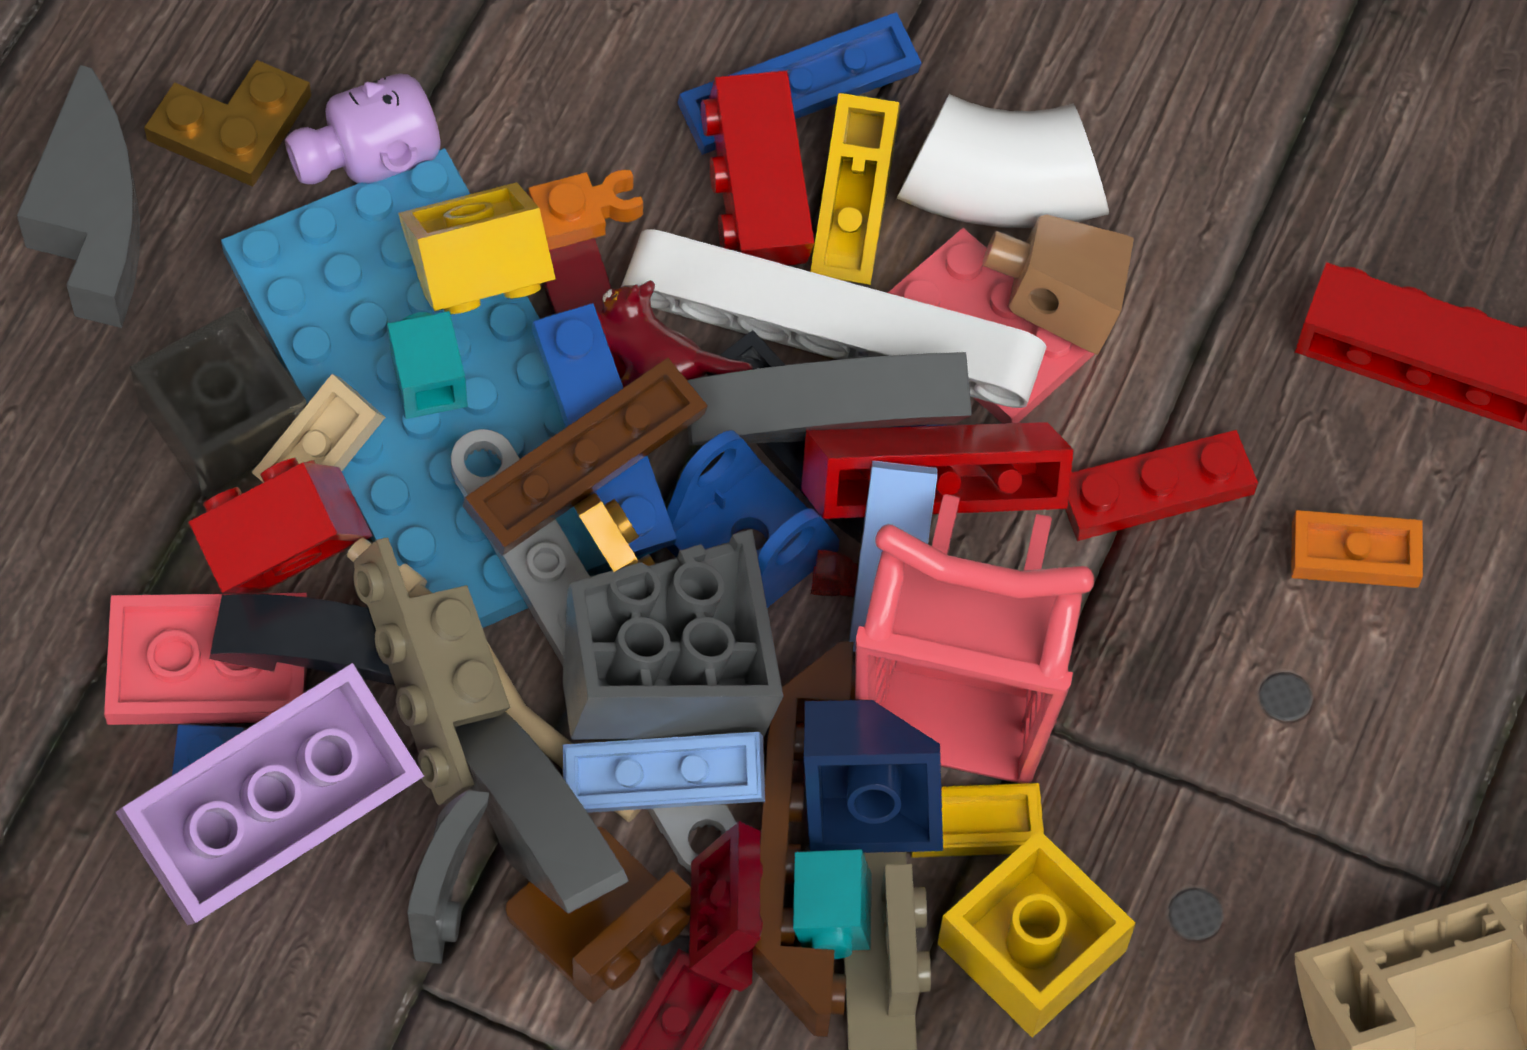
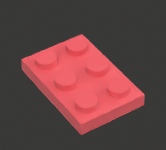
[888,228,1095,424]
[104,593,307,725]

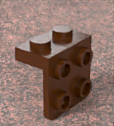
[506,827,691,1005]

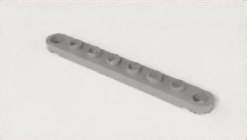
[451,429,737,873]

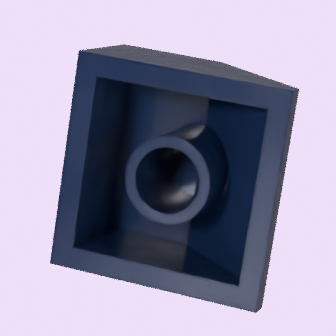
[804,700,943,853]

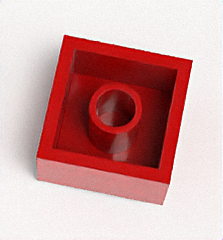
[189,458,372,593]

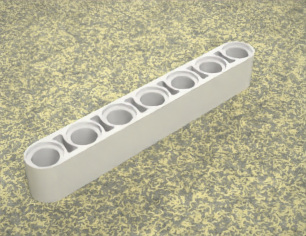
[621,229,1047,408]

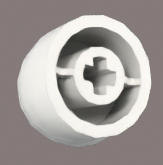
[897,94,1109,228]

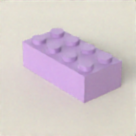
[116,663,424,925]

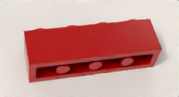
[1295,262,1527,431]
[801,422,1074,519]

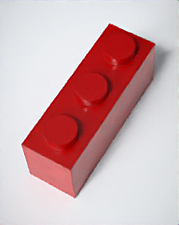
[701,70,814,265]

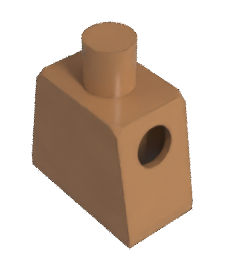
[982,214,1134,355]

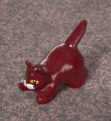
[597,280,753,388]

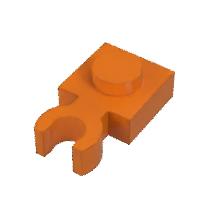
[528,170,643,250]

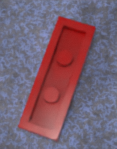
[1065,430,1258,541]

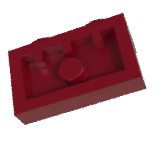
[689,821,763,992]

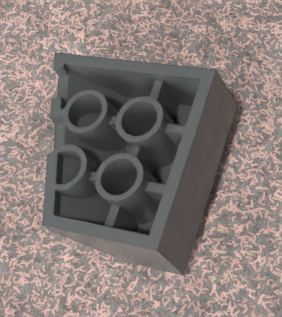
[563,529,783,739]

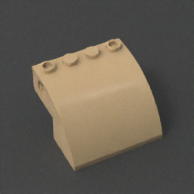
[1295,880,1527,1050]

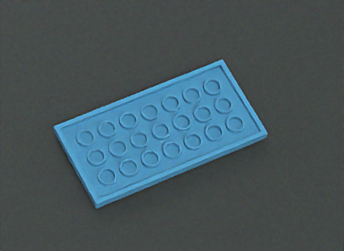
[221,148,660,628]

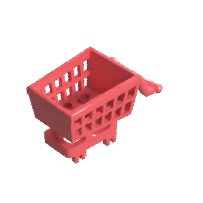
[855,494,1094,784]

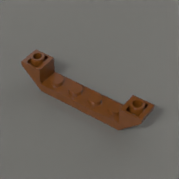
[752,641,856,1037]

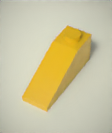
[810,93,900,285]

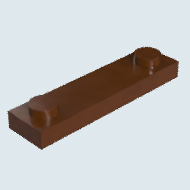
[462,358,708,556]

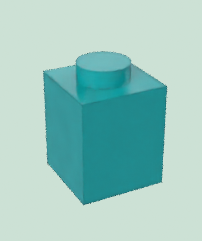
[387,311,468,419]
[793,849,872,959]

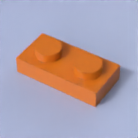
[1291,510,1423,588]

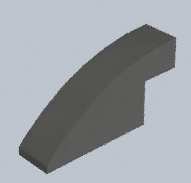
[17,65,140,328]
[687,352,972,445]
[455,712,629,913]

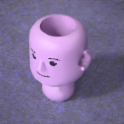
[285,74,441,184]

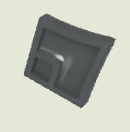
[408,790,489,964]

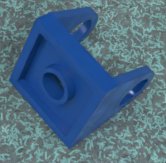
[666,430,840,608]

